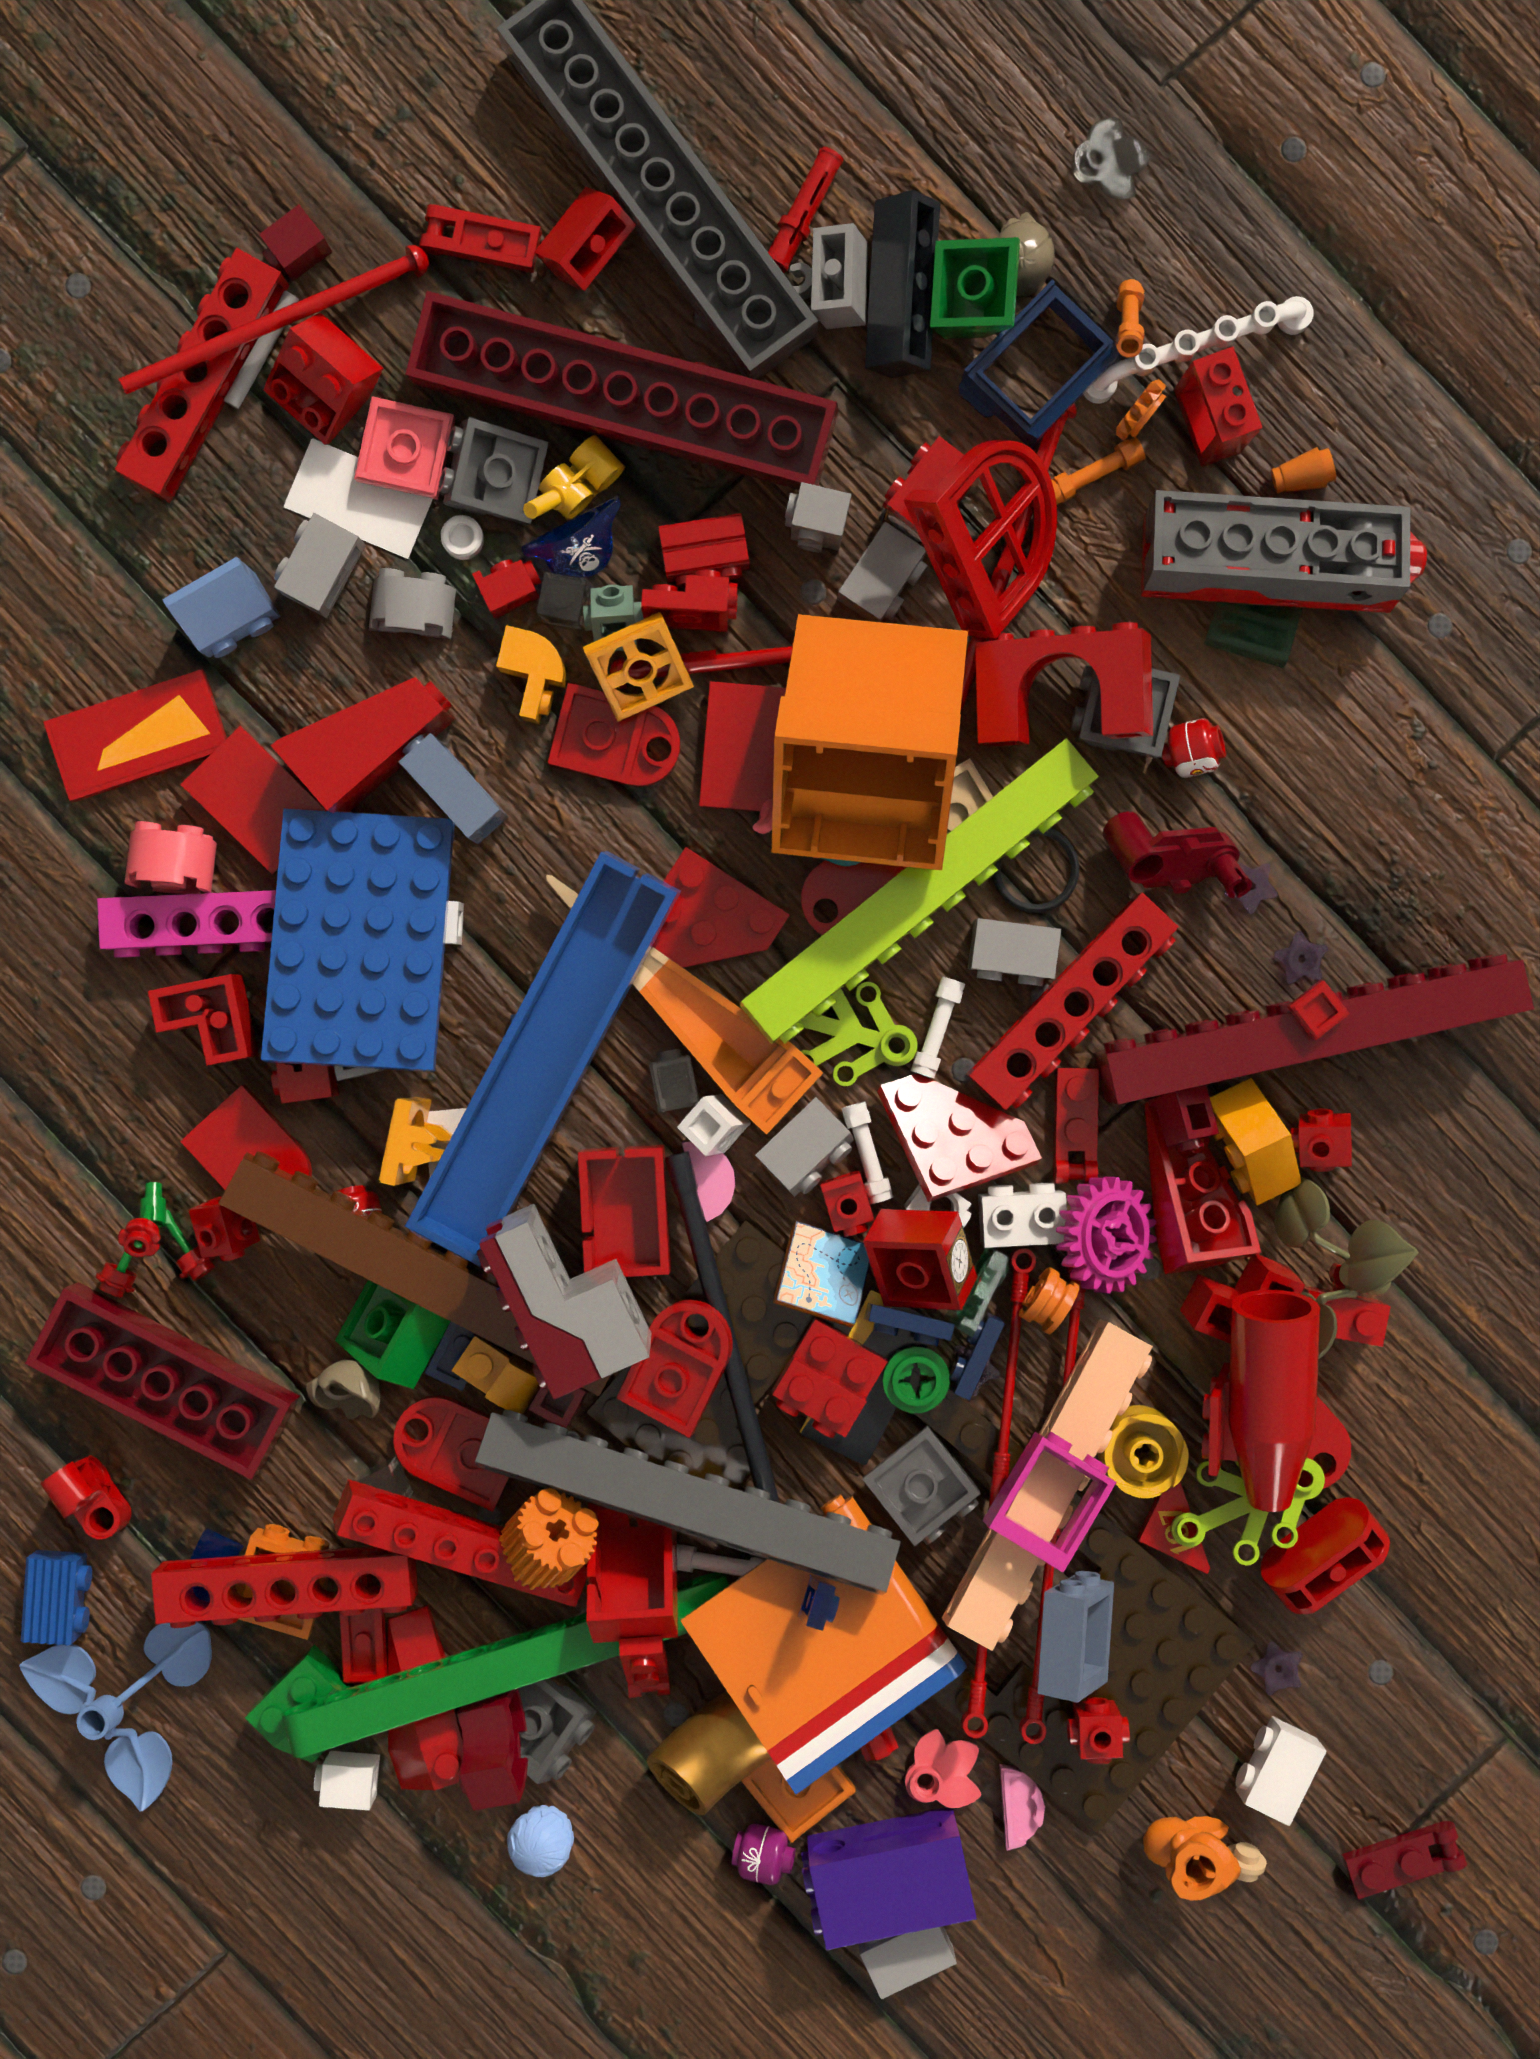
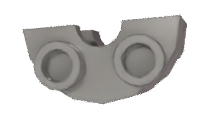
[369,568,456,639]

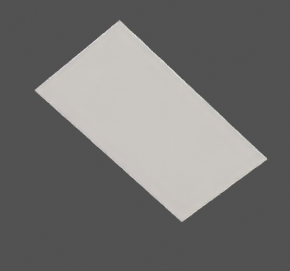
[283,438,433,559]

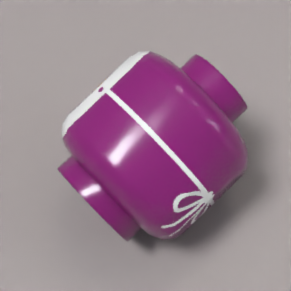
[732,1823,796,1885]

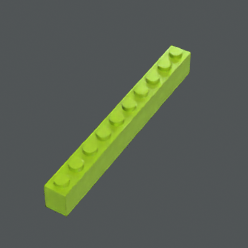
[740,738,1099,1044]

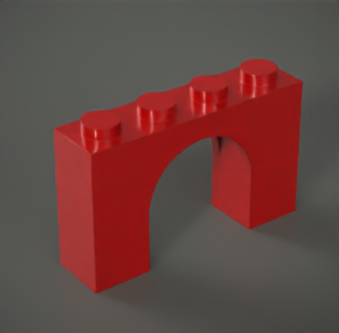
[975,622,1153,747]

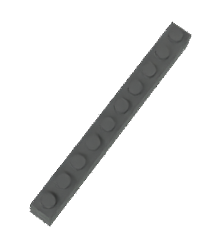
[475,1410,901,1596]

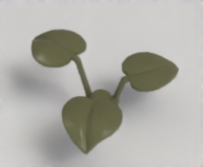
[1274,1177,1419,1359]

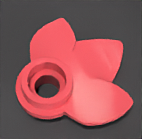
[905,1729,981,1808]

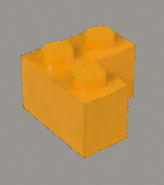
[1210,1078,1301,1205]

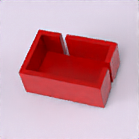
[578,1145,671,1277]
[586,1503,678,1643]

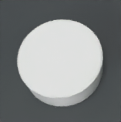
[441,515,484,560]

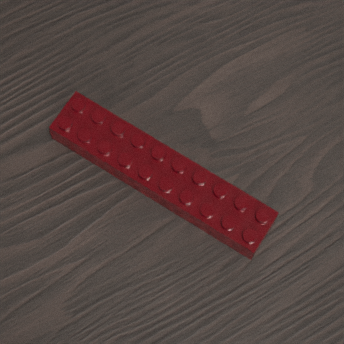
[405,291,839,490]
[1094,954,1534,1104]

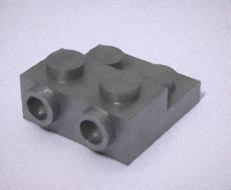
[862,1426,980,1546]

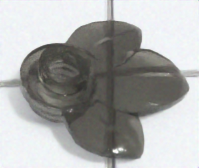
[1072,117,1151,200]

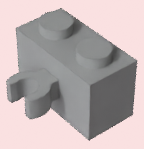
[790,223,869,329]

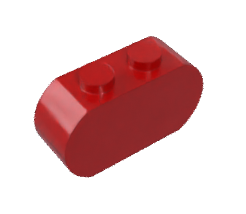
[1261,1497,1390,1614]

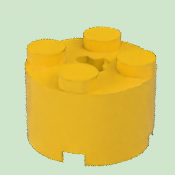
[1097,1405,1189,1498]

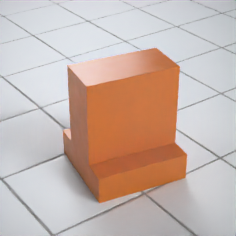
[771,614,968,870]

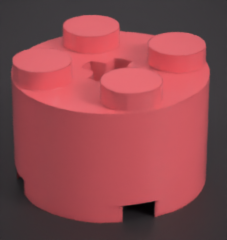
[124,821,217,895]

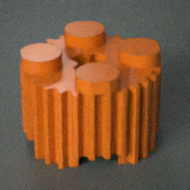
[499,1488,599,1590]

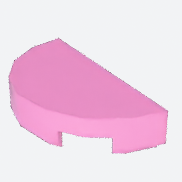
[682,1141,735,1222]
[999,1764,1045,1851]

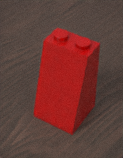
[270,677,455,814]

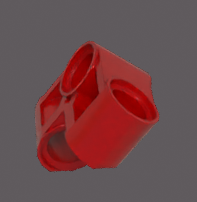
[40,1455,131,1539]

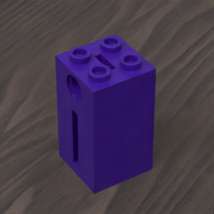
[801,1807,977,1950]

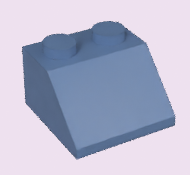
[162,557,281,658]

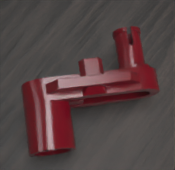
[1102,811,1252,899]

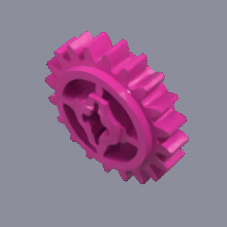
[1056,1177,1157,1293]

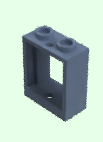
[399,733,509,844]
[1038,1571,1114,1703]

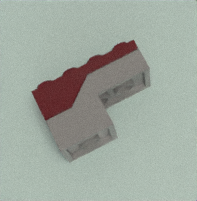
[477,1204,652,1399]

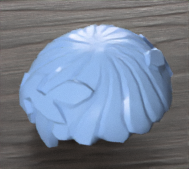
[507,1805,574,1877]

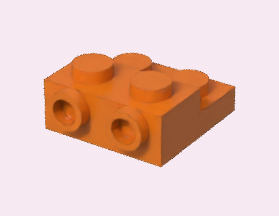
[235,1524,330,1640]

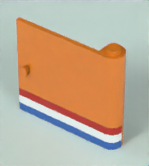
[680,1494,967,1794]

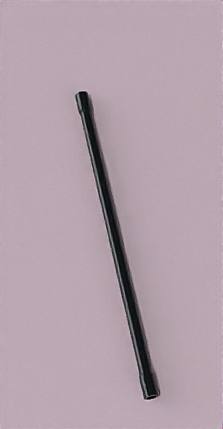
[664,1151,780,1503]

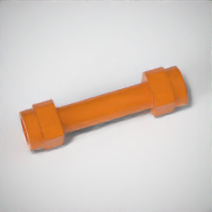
[1116,279,1144,357]
[1051,437,1146,505]

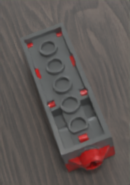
[1141,490,1427,613]

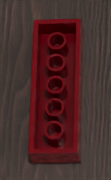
[25,1282,300,1480]

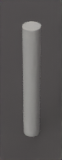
[223,291,299,409]

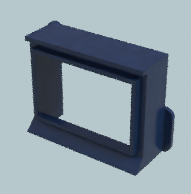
[958,279,1122,450]

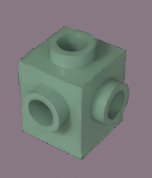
[583,584,643,651]

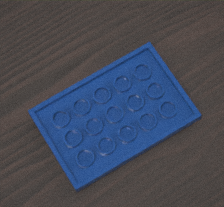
[261,808,455,1072]

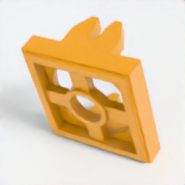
[583,612,694,722]
[379,1097,453,1186]

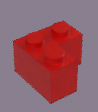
[148,974,259,1066]
[1180,1254,1305,1344]

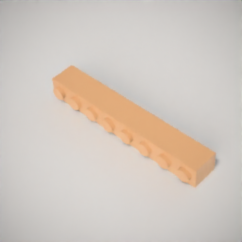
[942,1319,1153,1651]

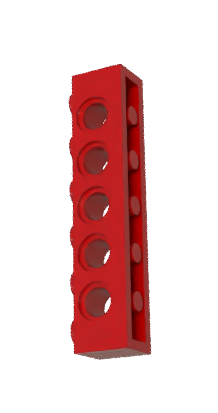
[114,247,290,503]
[966,892,1179,1110]
[332,1479,587,1607]
[151,1546,418,1628]

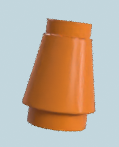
[1271,447,1336,493]

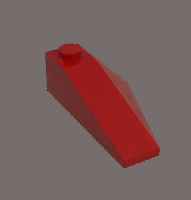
[1145,1102,1261,1274]
[388,1604,464,1791]

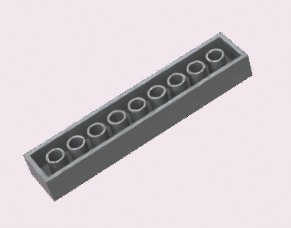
[497,0,818,380]

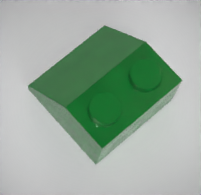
[930,237,1020,339]
[335,1280,451,1389]
[245,1644,356,1763]

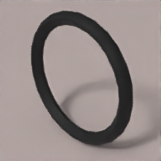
[992,828,1079,913]

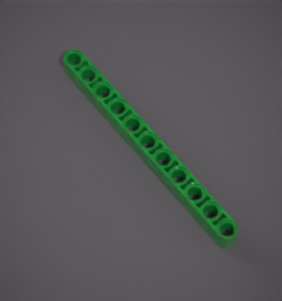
[281,1572,729,1758]

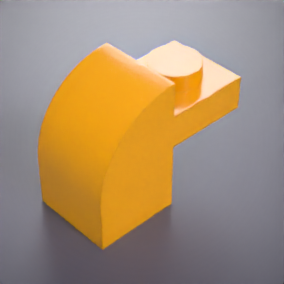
[496,625,566,724]
[452,1334,540,1414]

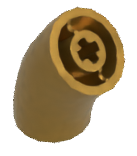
[647,1685,772,1815]

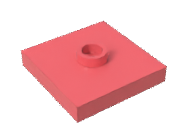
[354,397,456,499]

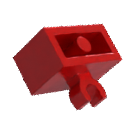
[1302,1263,1391,1347]

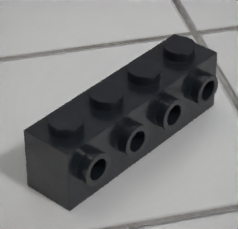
[865,190,940,378]

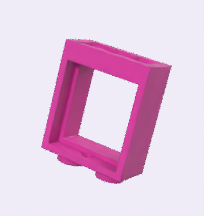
[982,1431,1117,1573]

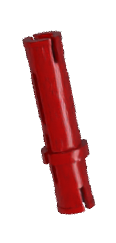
[768,147,844,273]

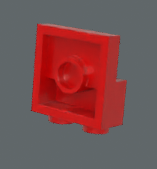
[641,570,738,632]
[772,1317,888,1438]

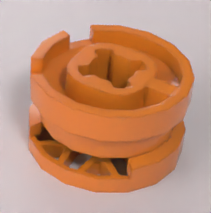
[1019,1267,1079,1335]

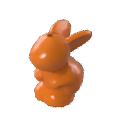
[1143,1816,1241,1901]

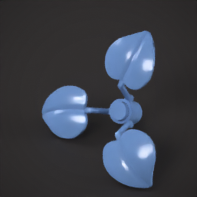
[19,1621,212,1811]

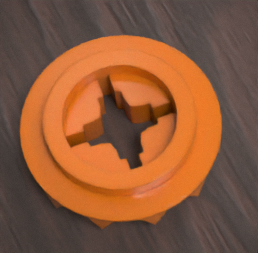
[1116,379,1167,441]

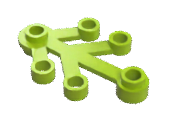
[800,982,918,1086]
[1171,1458,1325,1566]

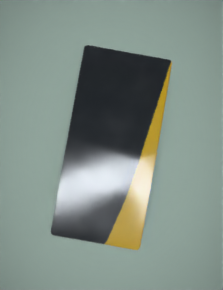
[800,1290,927,1465]

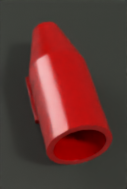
[1202,1290,1320,1512]

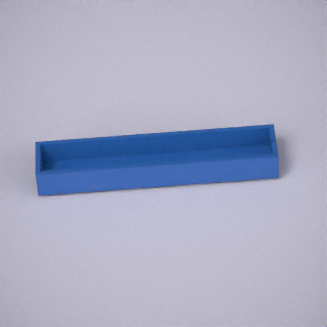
[405,851,681,1266]

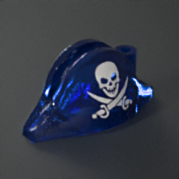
[521,496,621,579]

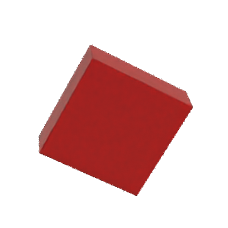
[1286,980,1350,1040]

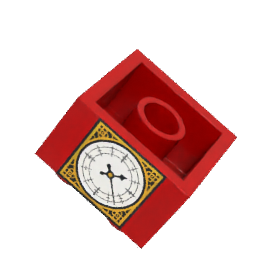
[882,436,973,547]
[863,1209,977,1310]

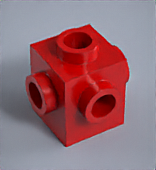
[1291,1108,1352,1172]
[188,1196,260,1261]
[1067,1697,1130,1764]

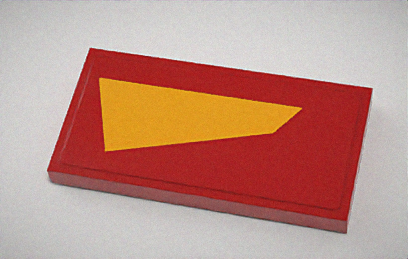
[43,669,227,802]

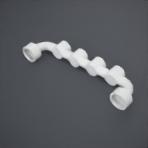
[1084,296,1313,404]

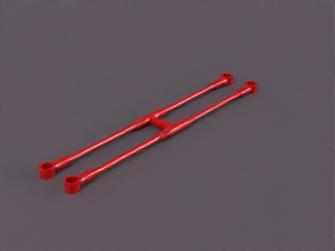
[961,1248,1086,1744]

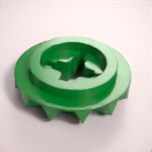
[882,1345,950,1413]

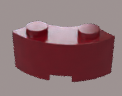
[457,1688,528,1811]

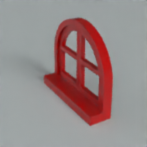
[903,440,1057,639]

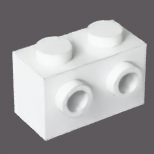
[978,1183,1067,1248]
[1236,1716,1326,1826]

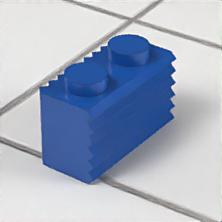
[21,1550,92,1646]

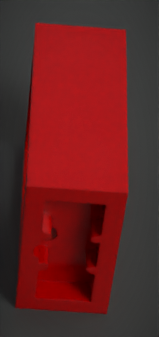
[1173,346,1263,467]

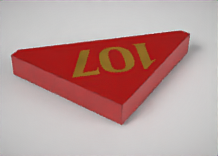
[1136,1482,1210,1574]

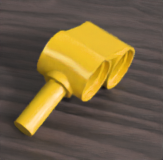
[523,435,625,520]

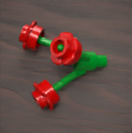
[95,1182,216,1297]

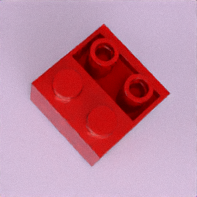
[263,312,384,445]

